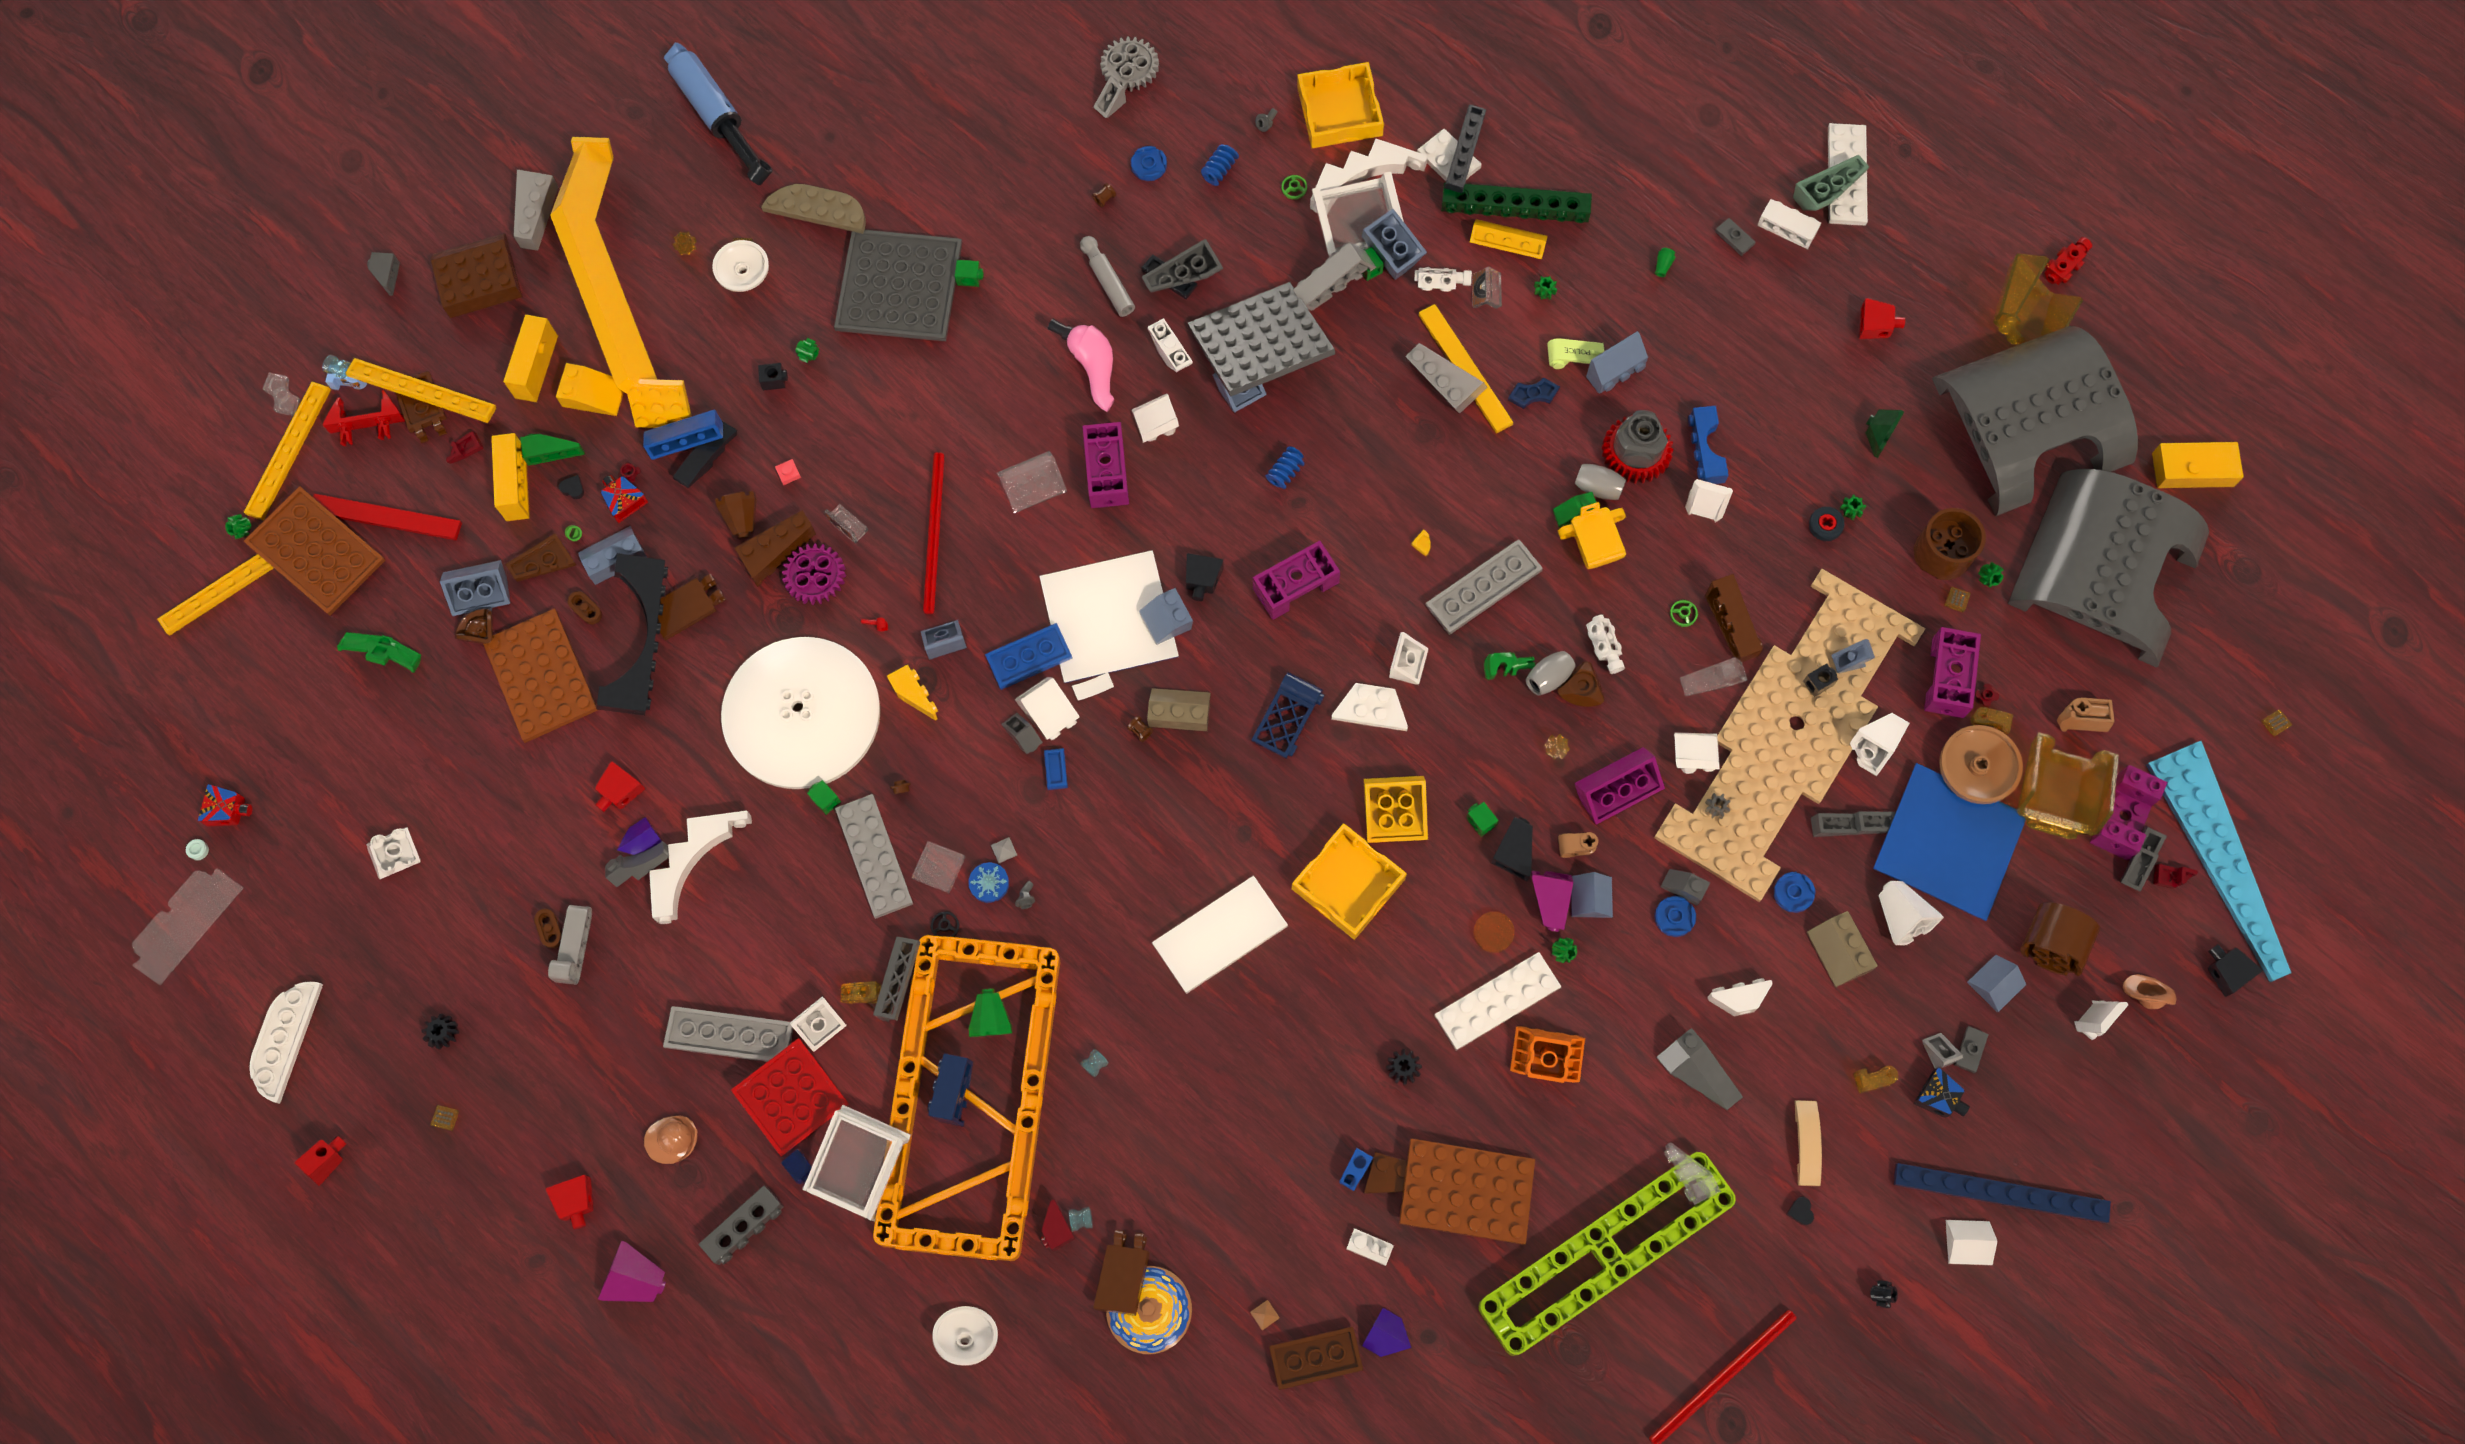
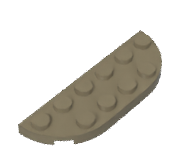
[761,184,866,234]

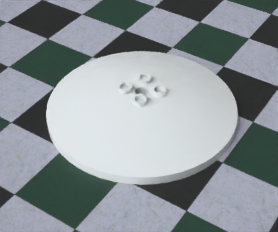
[721,637,880,789]

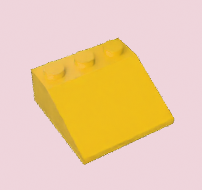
[1364,776,1428,843]

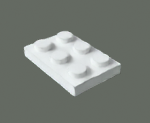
[1417,129,1482,181]

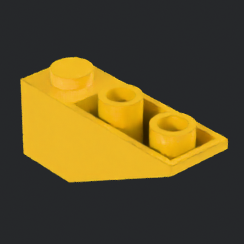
[887,665,938,721]

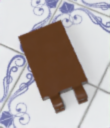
[395,371,447,443]
[657,574,726,641]
[1093,1230,1150,1316]

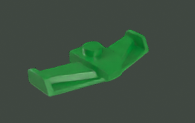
[337,632,421,673]

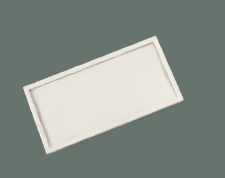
[1152,876,1288,994]

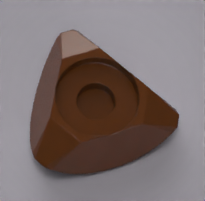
[455,608,493,644]
[1558,661,1605,707]

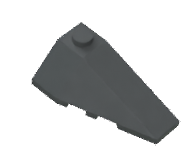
[1142,239,1223,292]
[1656,1028,1743,1110]

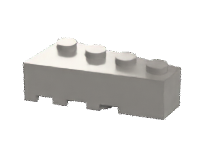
[514,170,559,251]
[1293,242,1376,311]
[1406,343,1487,414]

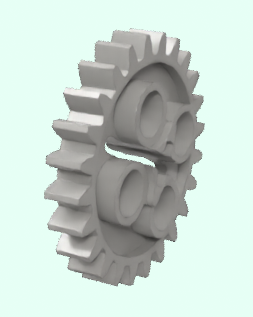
[1100,36,1159,92]

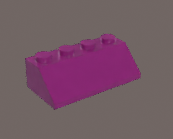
[1574,747,1665,825]

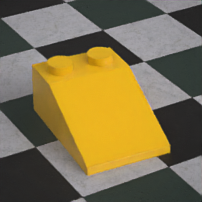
[556,363,624,416]

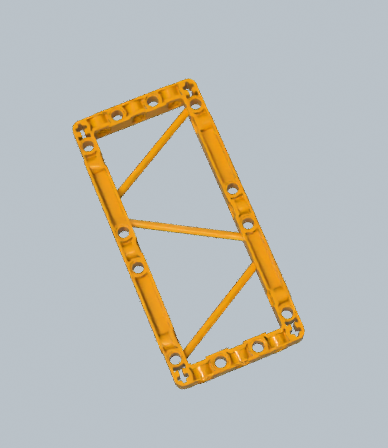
[873,935,1060,1261]

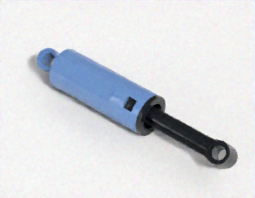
[664,42,773,185]

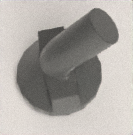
[1255,108,1278,132]
[1015,881,1035,909]

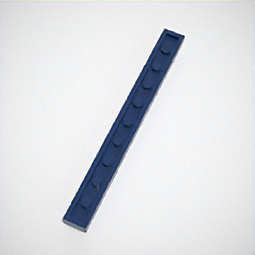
[1894,1163,2111,1223]

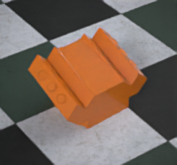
[1510,1026,1585,1083]

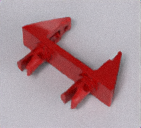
[323,390,405,446]

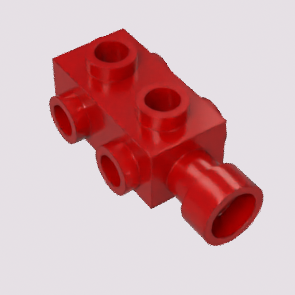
[2044,237,2092,286]

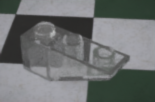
[1680,657,1747,696]
[1664,1142,1721,1205]

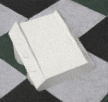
[1132,394,1179,443]
[1685,479,1733,523]
[1674,733,1720,774]
[366,827,420,879]
[2074,1000,2128,1040]

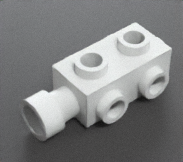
[1414,267,1472,291]
[1586,615,1625,674]

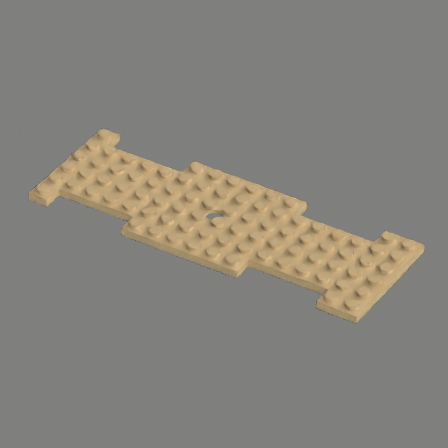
[1654,569,1925,902]

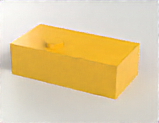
[503,315,558,402]
[492,433,529,521]
[2152,442,2243,488]

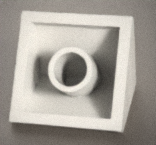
[1389,632,1428,684]
[790,996,846,1052]
[1946,1220,1997,1265]

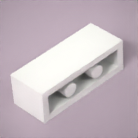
[1757,199,1821,249]

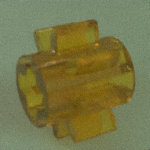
[673,231,697,255]
[1544,734,1570,760]

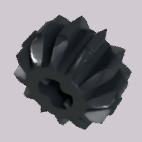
[421,1014,459,1050]
[1386,1049,1422,1085]

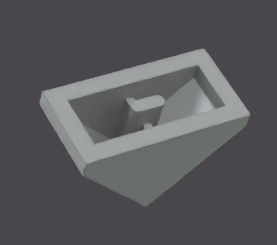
[1094,77,1126,118]
[1922,1033,1963,1069]

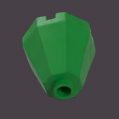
[969,989,1012,1037]

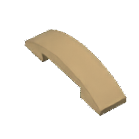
[1795,1100,1822,1186]

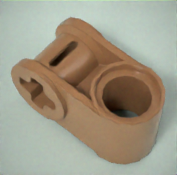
[1558,832,1598,858]

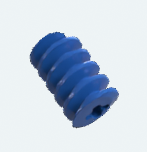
[1201,144,1239,186]
[1265,446,1305,489]

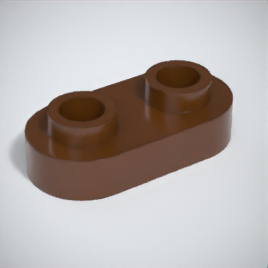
[568,591,602,625]
[534,909,562,949]

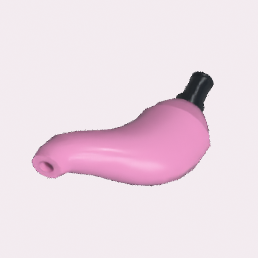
[1048,318,1114,412]

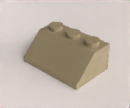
[1147,688,1211,731]
[1806,911,1877,988]

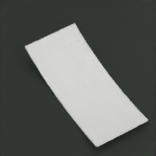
[1072,672,1114,700]

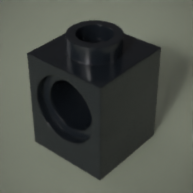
[758,363,788,391]
[1803,663,1838,697]

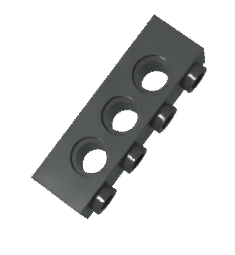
[698,1185,784,1265]

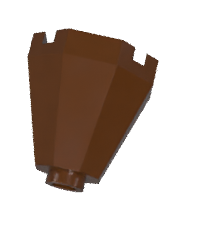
[715,491,757,539]

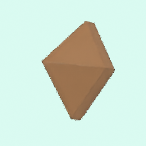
[1250,1300,1280,1330]

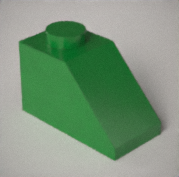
[1553,492,1596,527]

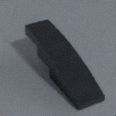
[673,421,737,488]

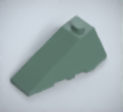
[1793,154,1869,211]

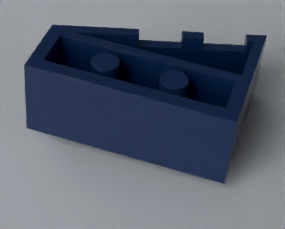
[927,1054,973,1127]

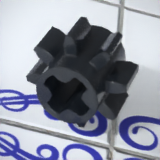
[1870,1280,1898,1308]

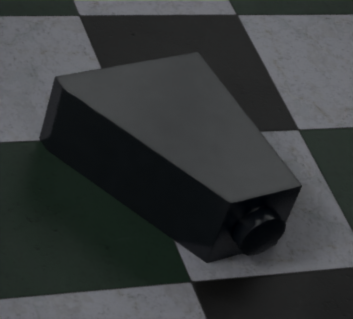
[1491,817,1533,882]

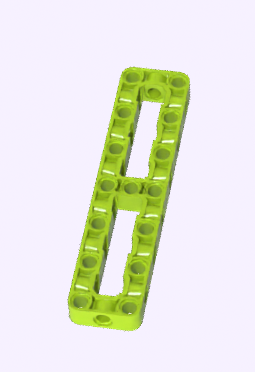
[1479,1152,1736,1356]

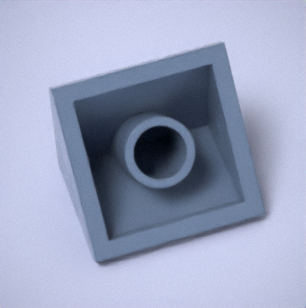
[921,620,967,660]
[1571,872,1613,918]
[1967,955,2026,1012]

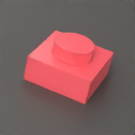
[775,459,801,485]

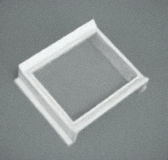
[1312,172,1404,257]
[803,1105,911,1222]

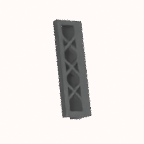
[873,937,920,1022]

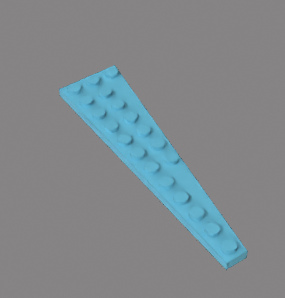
[2146,741,2291,982]

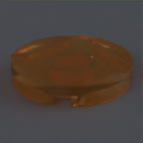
[1474,912,1515,953]

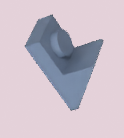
[1831,639,1875,673]

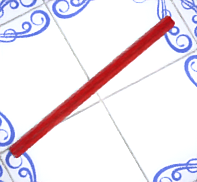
[923,452,944,614]
[1649,1310,1797,1444]

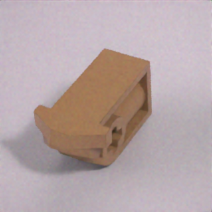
[2057,698,2114,732]

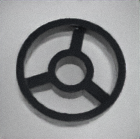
[931,912,960,937]

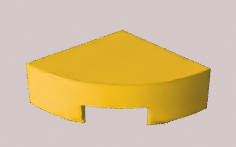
[1411,530,1431,556]

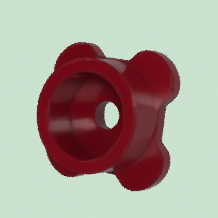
[618,462,641,483]
[1975,684,1999,707]

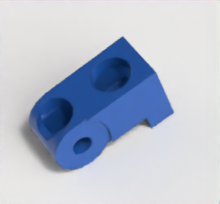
[1339,1148,1373,1191]

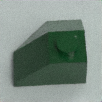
[1865,409,1904,458]

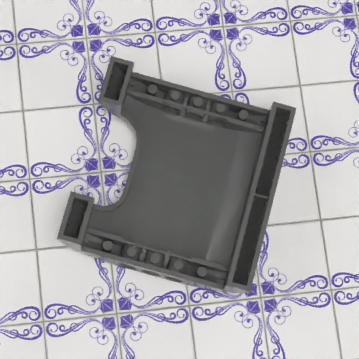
[1932,326,2138,517]
[2008,469,2209,667]

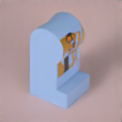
[325,365,367,390]

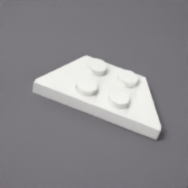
[1332,683,1408,731]

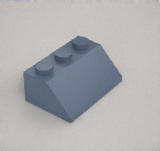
[1361,209,1427,280]
[1586,331,1648,394]
[578,526,647,585]
[440,560,510,616]

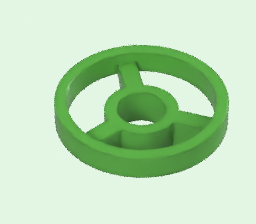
[1282,175,1307,200]
[1670,600,1698,627]

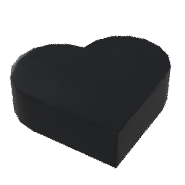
[559,475,584,499]
[1786,1197,1814,1225]

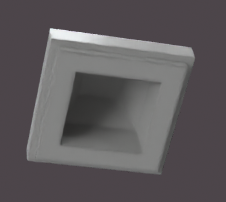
[991,837,1017,863]

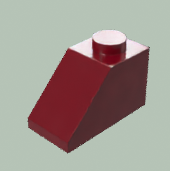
[1041,1200,1075,1251]

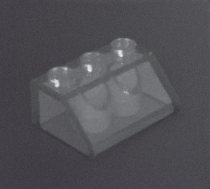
[997,451,1067,513]

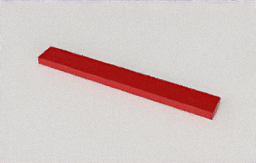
[313,494,462,541]

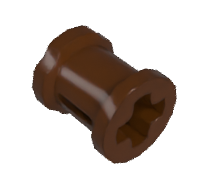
[1092,183,1116,207]
[1127,716,1153,742]

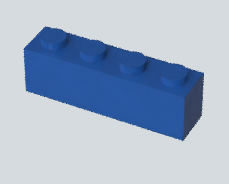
[643,409,723,460]

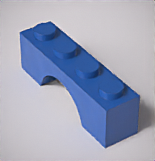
[1688,406,1729,484]

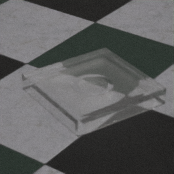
[911,841,965,893]

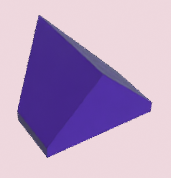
[617,817,662,855]
[1362,1308,1411,1357]

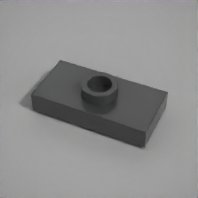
[1715,218,1756,256]
[1954,1026,1989,1073]

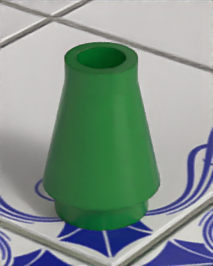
[1655,248,1676,277]

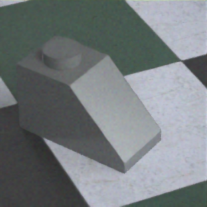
[367,252,400,296]
[1001,713,1043,754]
[1661,869,1710,906]

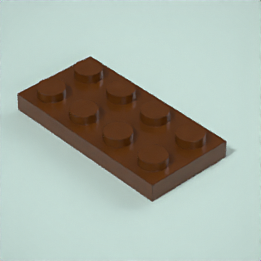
[1269,1327,1363,1390]

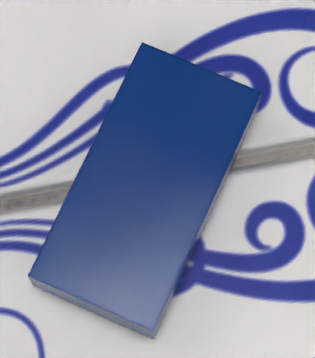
[1044,748,1068,790]

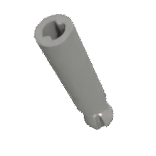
[1080,236,1135,317]

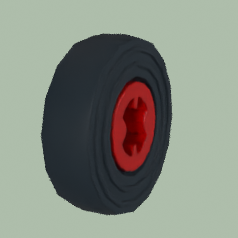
[1809,507,1845,541]

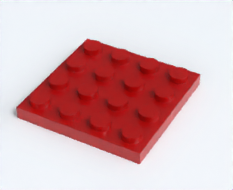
[731,1038,849,1157]

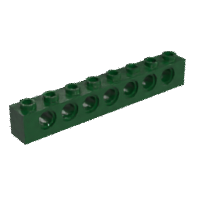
[1441,182,1592,223]

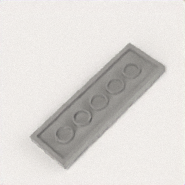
[1426,539,1543,635]
[835,794,913,919]
[663,1006,794,1062]

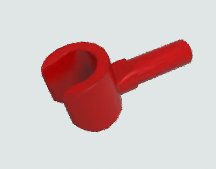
[861,617,888,631]

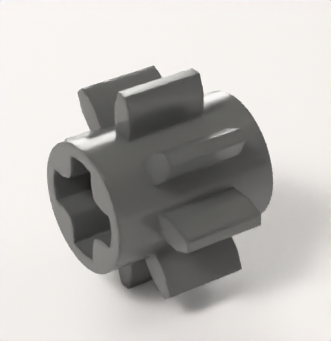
[1705,793,1731,819]

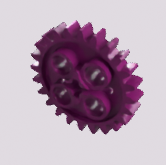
[782,543,846,605]

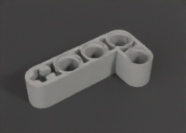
[548,905,592,985]

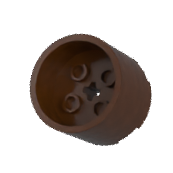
[1914,508,1986,580]
[2020,902,2100,976]

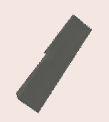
[1811,811,1895,837]

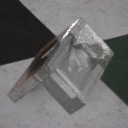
[1472,267,1502,309]
[824,504,868,543]

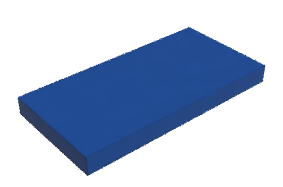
[985,623,1073,690]

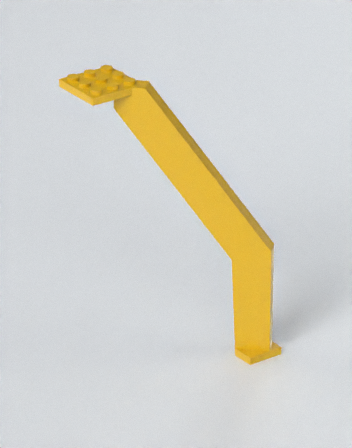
[550,137,692,428]

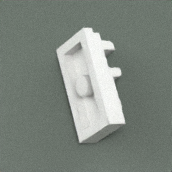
[1347,1229,1394,1266]

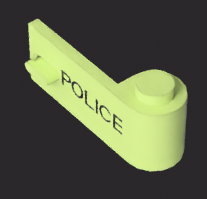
[1547,339,1604,369]

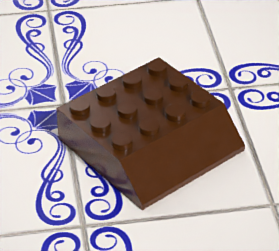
[431,233,522,318]

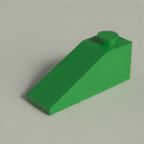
[520,434,585,466]

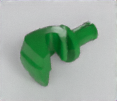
[1484,652,1535,680]

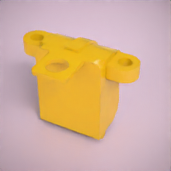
[1558,502,1626,569]

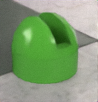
[565,525,582,541]

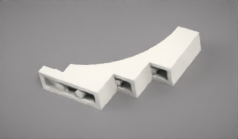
[1310,139,1428,214]
[649,811,752,924]

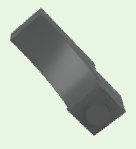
[2120,826,2167,891]
[605,841,669,887]

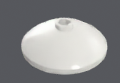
[713,240,769,292]
[933,1306,998,1365]

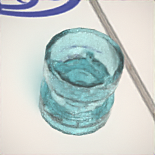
[323,355,350,379]
[1080,1048,1109,1078]
[1069,1207,1093,1231]

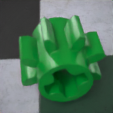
[1534,276,1557,300]
[796,338,819,363]
[1840,495,1866,520]
[225,514,251,539]
[1978,562,2004,588]
[1552,937,1577,963]

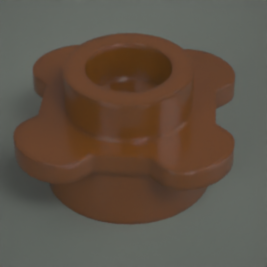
[890,780,911,794]

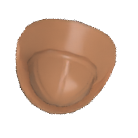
[2123,974,2177,1010]
[644,1116,698,1164]

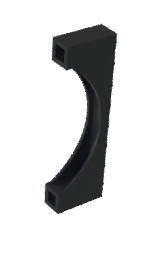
[596,553,668,716]

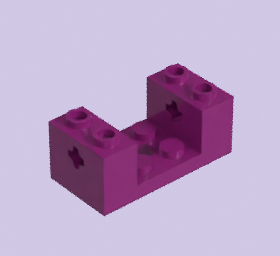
[1083,422,1129,508]
[1253,541,1340,620]
[1924,627,1981,718]
[2090,765,2168,860]

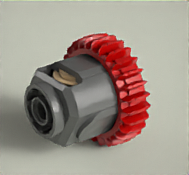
[1602,410,1673,484]

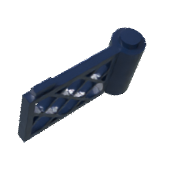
[1251,672,1325,759]

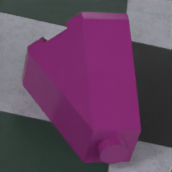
[1531,871,1573,932]
[598,1241,666,1302]

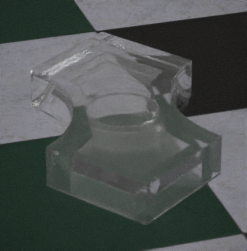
[262,372,300,416]

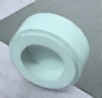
[186,839,209,860]

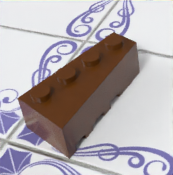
[735,510,816,587]
[1705,574,1763,664]

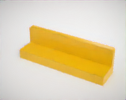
[1470,219,1548,259]

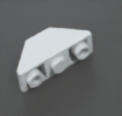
[1148,318,1193,372]
[1708,978,1772,1016]

